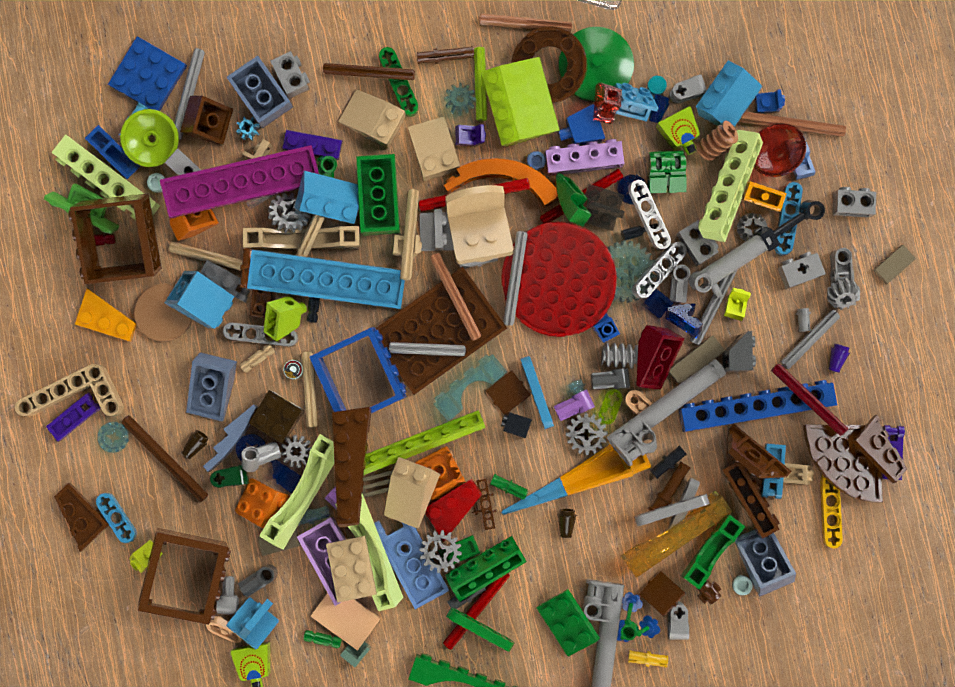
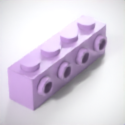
[545,139,624,176]

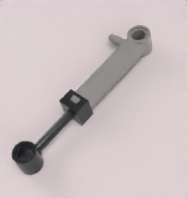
[689,200,825,299]

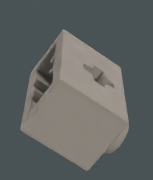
[778,252,826,289]

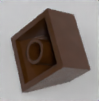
[180,96,233,145]

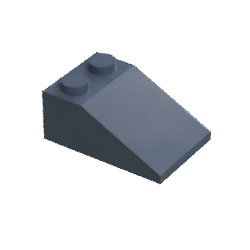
[186,352,237,421]
[735,530,796,597]

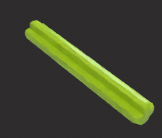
[474,47,487,122]

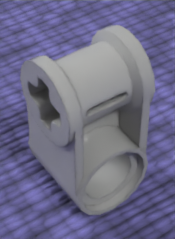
[669,75,707,104]
[830,248,854,283]
[668,601,689,640]

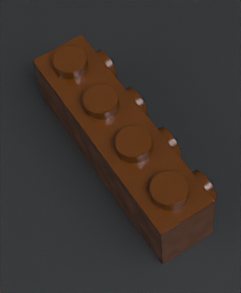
[721,462,780,539]

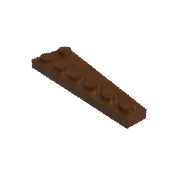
[332,407,371,527]

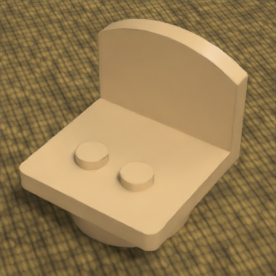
[445,185,514,264]

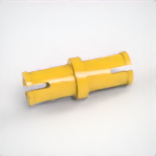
[628,650,668,668]

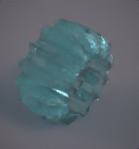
[444,83,476,116]

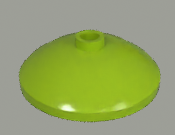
[120,109,179,167]

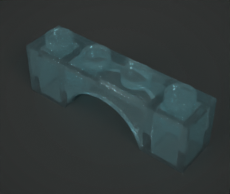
[434,354,507,422]

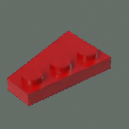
[425,478,482,542]

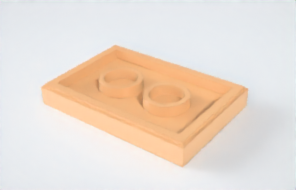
[311,593,381,651]

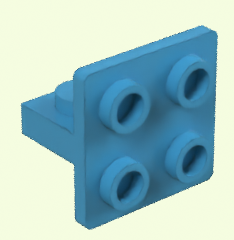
[611,83,658,122]
[226,597,279,649]

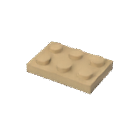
[326,536,377,603]

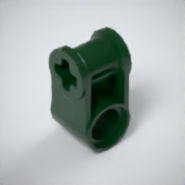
[210,465,249,488]

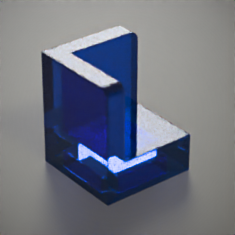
[642,288,673,318]

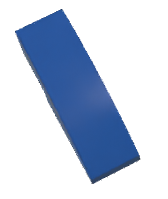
[85,125,141,179]

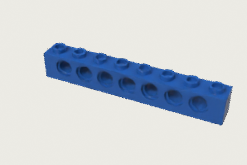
[678,380,837,432]

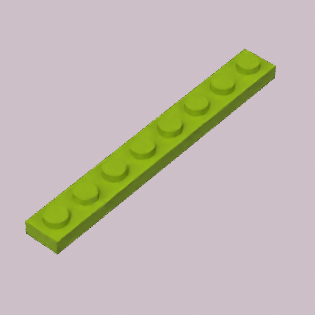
[363,410,486,475]

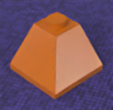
[170,209,219,241]

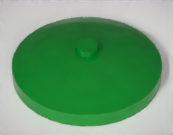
[558,27,634,102]

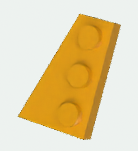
[75,288,137,342]

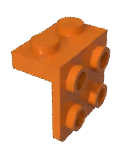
[235,478,290,528]

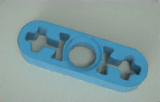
[96,493,137,543]

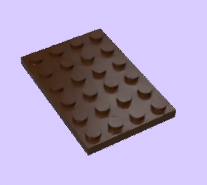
[376,266,507,395]

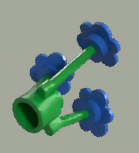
[617,592,660,642]

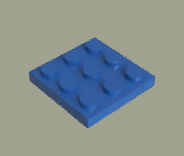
[108,36,187,111]

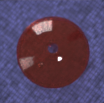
[754,123,807,177]

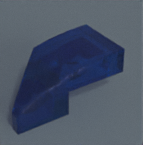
[270,459,302,493]

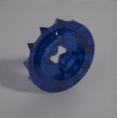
[617,174,648,204]
[236,434,266,462]

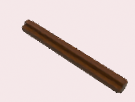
[323,63,415,80]

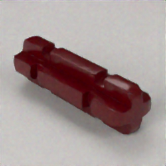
[94,233,116,246]

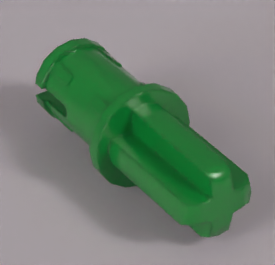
[490,474,528,500]

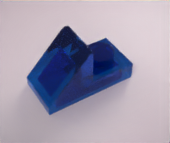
[665,303,703,339]

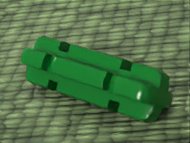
[303,630,342,648]

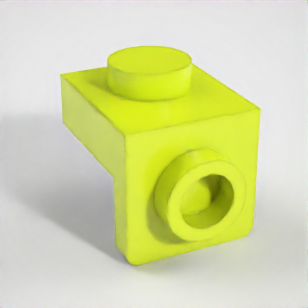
[724,288,751,321]
[129,540,163,573]

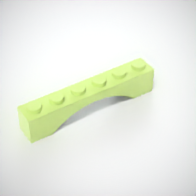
[260,434,335,550]
[335,494,404,611]

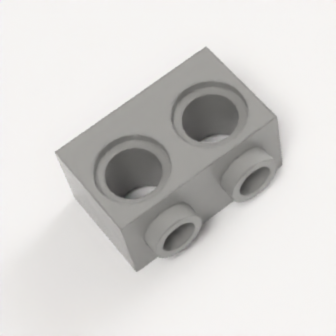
[271,51,310,99]
[832,187,876,217]
[676,220,719,267]

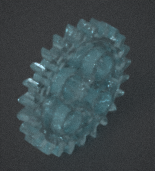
[607,240,657,303]

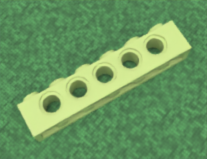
[698,130,763,242]
[52,135,160,220]

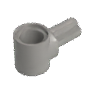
[217,576,239,614]

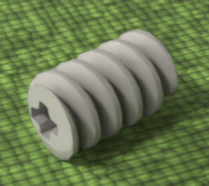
[601,342,638,369]

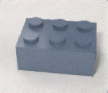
[227,56,293,128]

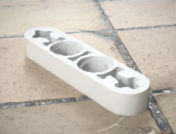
[628,180,671,250]

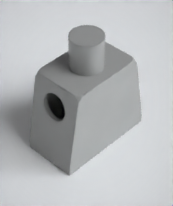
[165,149,201,175]

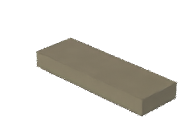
[669,335,725,385]

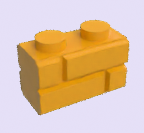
[741,181,787,212]

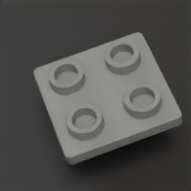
[420,209,454,251]

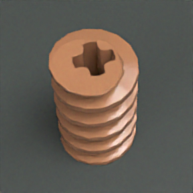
[696,121,738,161]

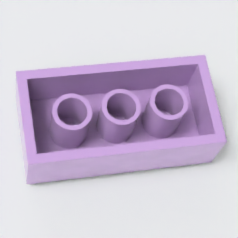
[297,517,346,606]

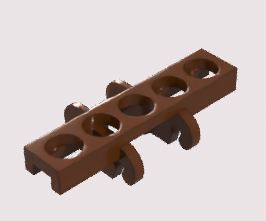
[472,478,497,530]

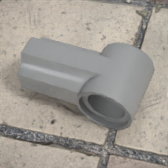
[669,265,690,303]
[242,442,281,472]

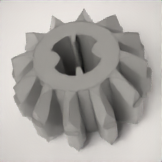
[827,278,860,310]
[281,435,311,468]

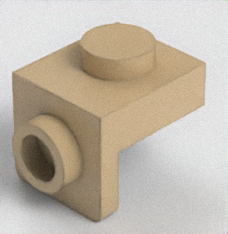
[392,235,422,259]

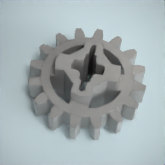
[268,193,310,233]
[566,412,608,455]
[419,530,462,573]

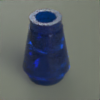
[649,94,670,123]

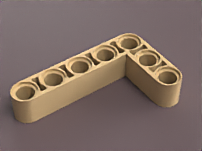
[15,364,124,416]

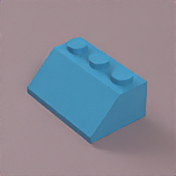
[696,60,762,127]
[294,171,359,224]

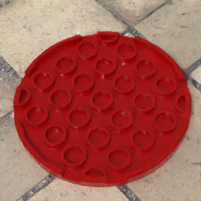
[501,222,617,337]

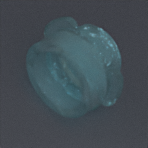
[567,379,586,395]

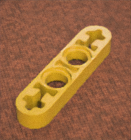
[820,475,843,549]

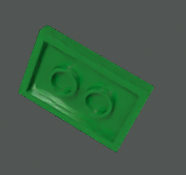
[536,589,600,657]

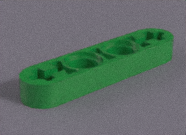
[379,47,419,117]
[446,607,515,652]

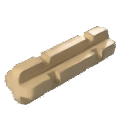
[240,344,275,373]

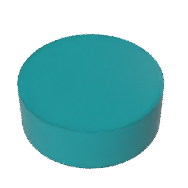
[647,76,667,96]

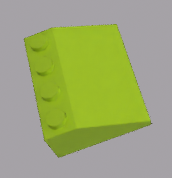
[481,57,560,147]

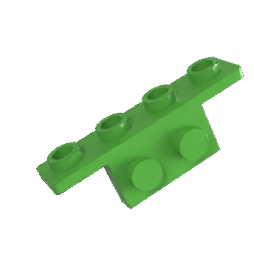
[44,183,119,234]

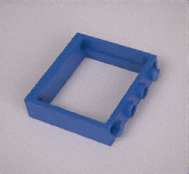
[309,327,407,414]

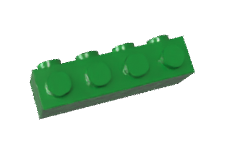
[445,536,527,602]

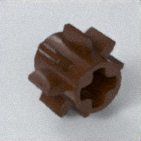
[697,580,721,605]

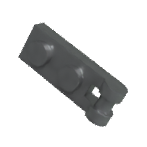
[200,260,252,303]

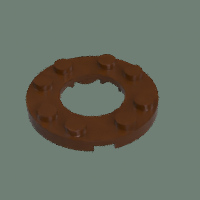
[511,26,587,103]

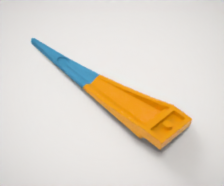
[501,444,651,515]

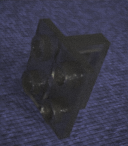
[583,184,625,231]

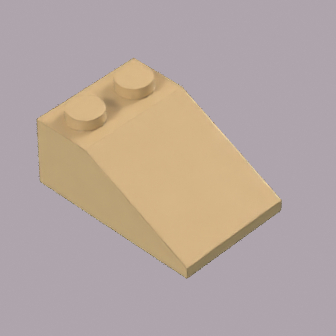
[338,89,406,149]
[408,116,460,181]
[384,457,440,529]

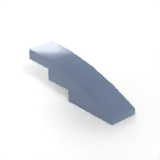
[203,404,258,472]

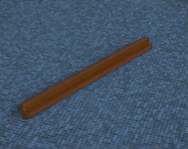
[121,415,208,502]

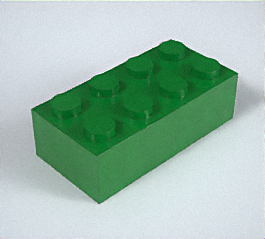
[356,154,400,236]

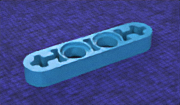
[774,182,803,256]
[520,356,554,429]

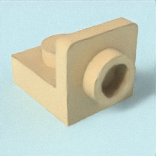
[242,139,272,160]
[783,463,814,485]

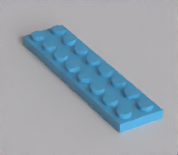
[247,249,405,309]

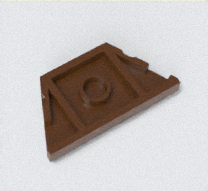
[728,423,792,478]

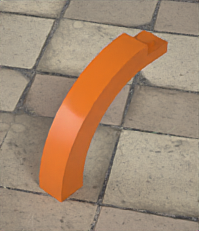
[444,158,559,208]

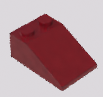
[636,325,685,390]

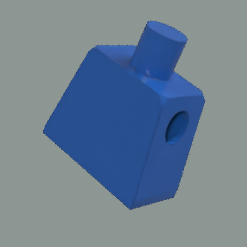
[558,104,605,146]

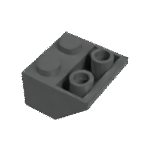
[722,331,756,372]

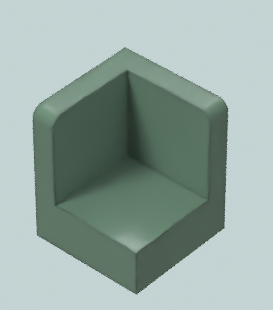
[340,641,371,668]

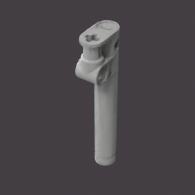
[607,359,726,466]
[582,579,624,687]

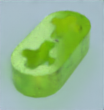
[598,389,623,425]

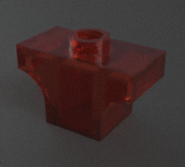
[593,83,622,124]

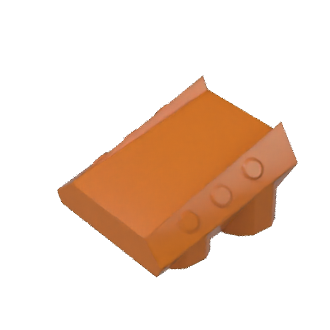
[415,446,466,500]

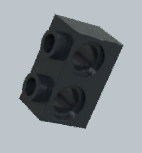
[501,412,532,438]

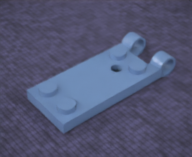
[374,520,449,609]

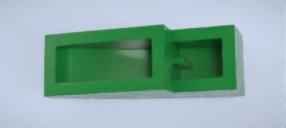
[556,172,591,227]

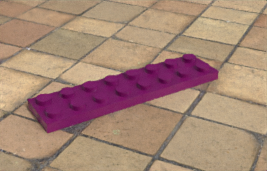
[160,145,319,219]

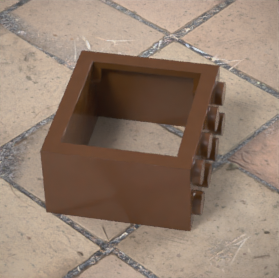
[68,193,162,284]
[138,528,231,625]

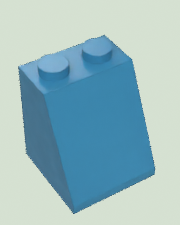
[164,271,234,329]

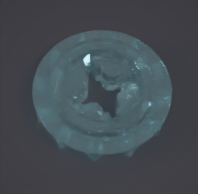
[98,422,129,453]

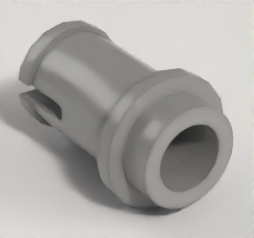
[796,308,811,332]

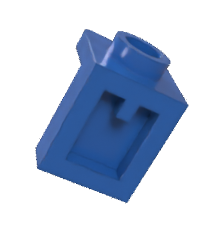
[755,89,785,113]

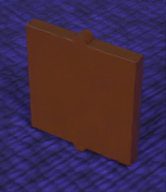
[485,370,531,415]
[639,571,686,617]

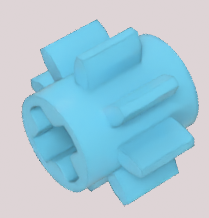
[236,117,260,141]

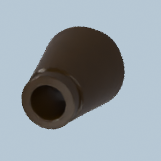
[181,430,209,459]
[557,508,577,538]

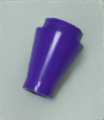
[828,343,850,373]

